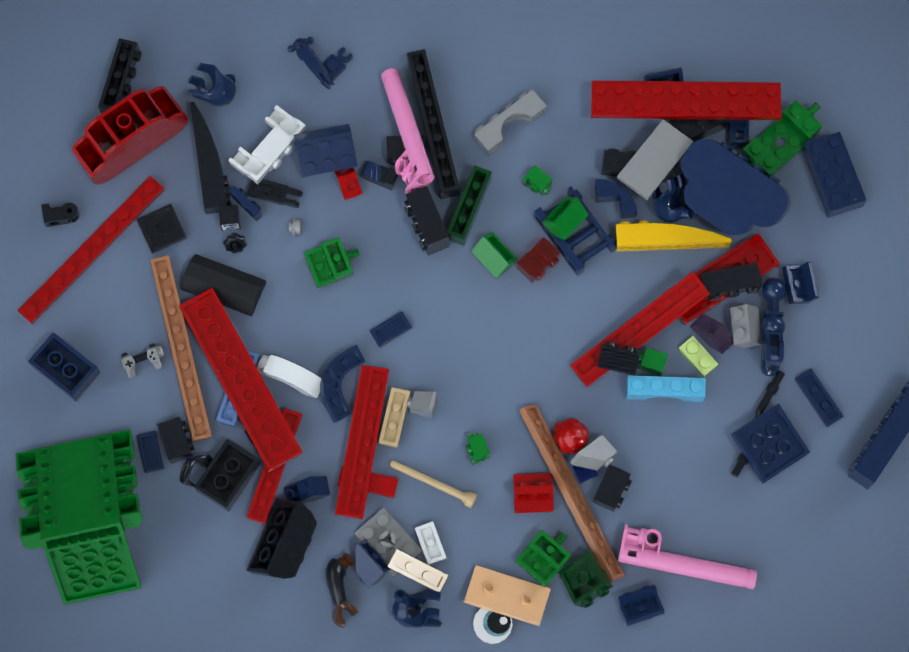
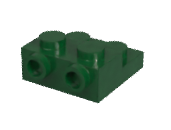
[559,551,613,608]

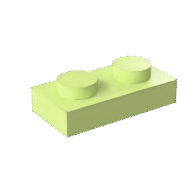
[678,336,718,378]

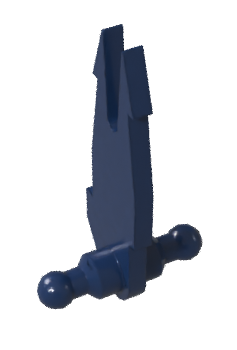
[288,37,334,90]

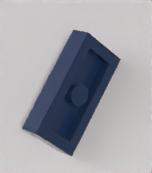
[229,186,262,222]

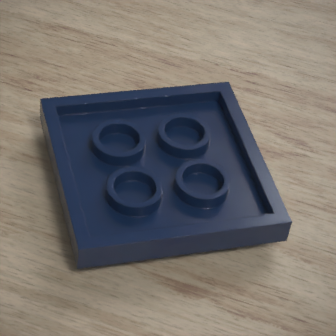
[731,403,810,484]

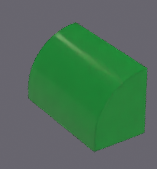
[543,197,589,240]
[471,232,518,279]

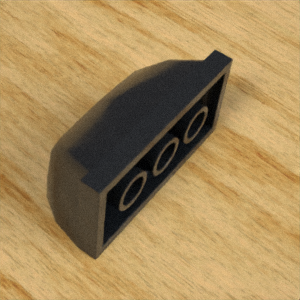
[246,499,317,579]

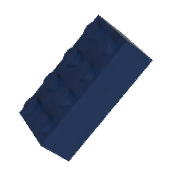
[801,132,867,218]

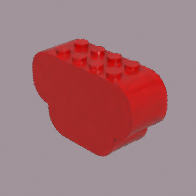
[72,86,188,185]

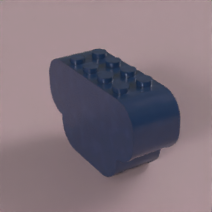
[681,139,791,235]

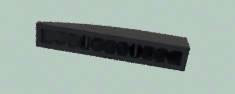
[190,102,231,214]

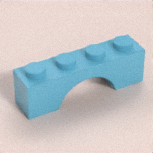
[626,375,706,402]

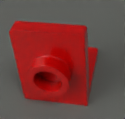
[334,167,362,200]

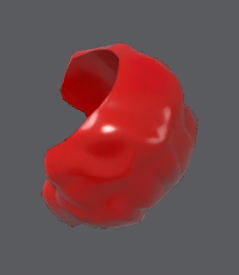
[553,418,589,455]

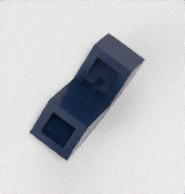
[595,179,637,219]

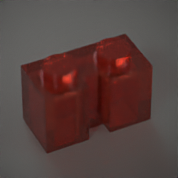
[516,237,560,283]

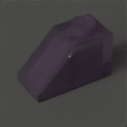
[690,314,734,354]

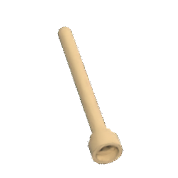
[390,460,478,508]

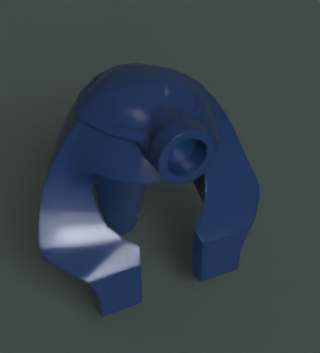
[188,63,236,106]
[652,174,693,222]
[392,589,442,628]

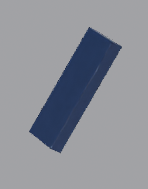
[795,368,844,427]

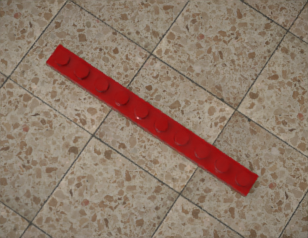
[17,176,165,324]

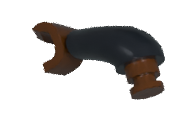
[325,553,358,628]

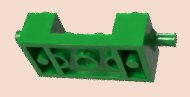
[742,100,823,176]

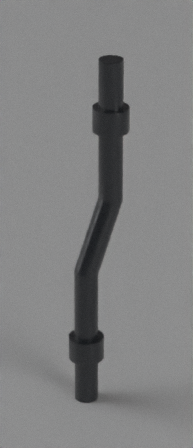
[731,370,785,477]

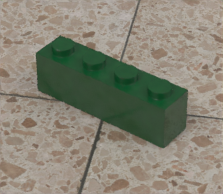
[447,165,492,246]

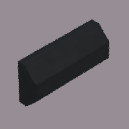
[181,254,266,316]

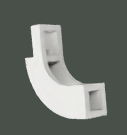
[257,355,321,398]

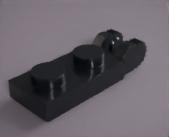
[247,179,303,208]

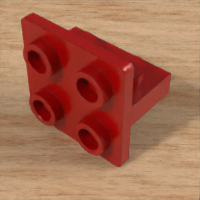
[513,473,554,514]

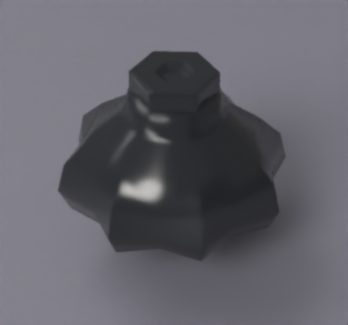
[223,233,247,253]

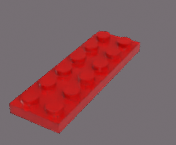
[664,233,780,325]

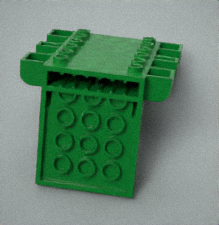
[16,429,142,605]

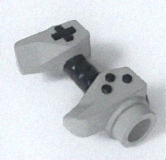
[120,344,165,378]

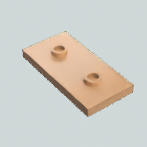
[464,565,551,626]

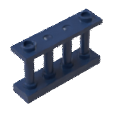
[534,186,616,276]

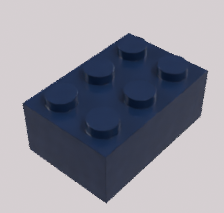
[294,124,358,177]
[28,332,100,402]

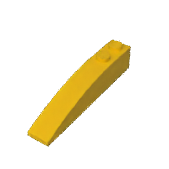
[615,221,732,251]

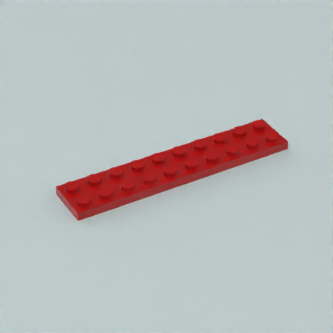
[591,80,781,120]
[179,287,303,472]

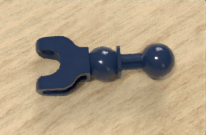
[761,278,786,376]

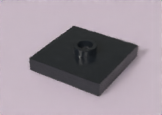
[137,204,187,254]

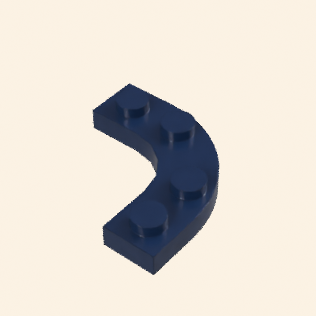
[320,345,366,423]

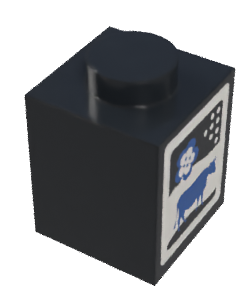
[218,205,241,231]

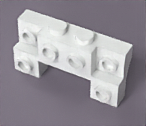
[228,105,306,184]

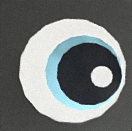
[473,608,512,644]

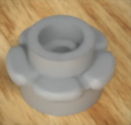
[289,217,303,236]

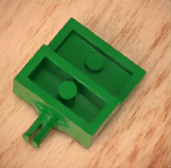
[304,237,360,288]
[515,530,572,587]

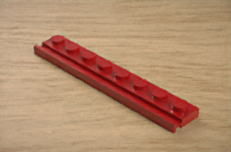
[570,272,710,387]
[335,365,389,520]

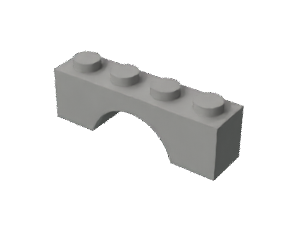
[474,89,547,156]

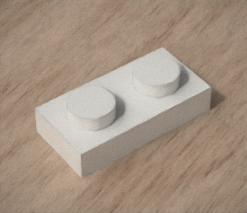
[415,521,447,565]

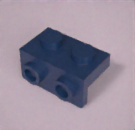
[782,262,819,304]
[618,585,665,626]

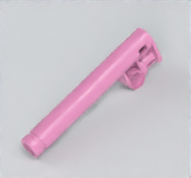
[381,68,434,194]
[618,524,757,589]

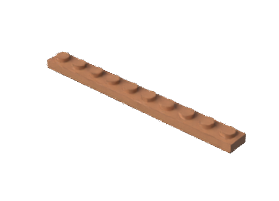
[150,255,212,442]
[519,404,625,582]

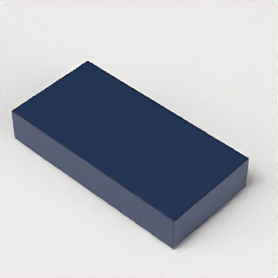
[370,311,412,348]
[137,431,165,473]

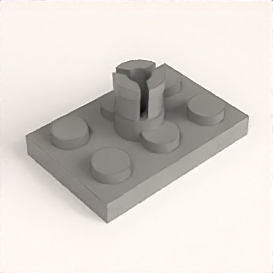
[354,507,423,578]

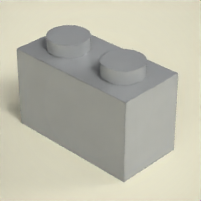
[730,304,762,348]

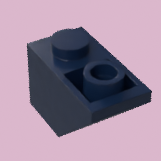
[284,476,330,503]

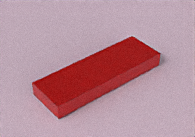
[337,466,399,499]

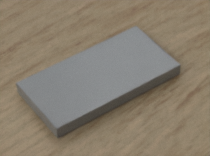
[617,120,693,200]

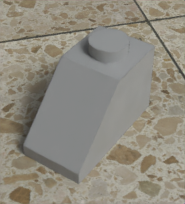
[407,391,437,419]
[570,435,617,470]

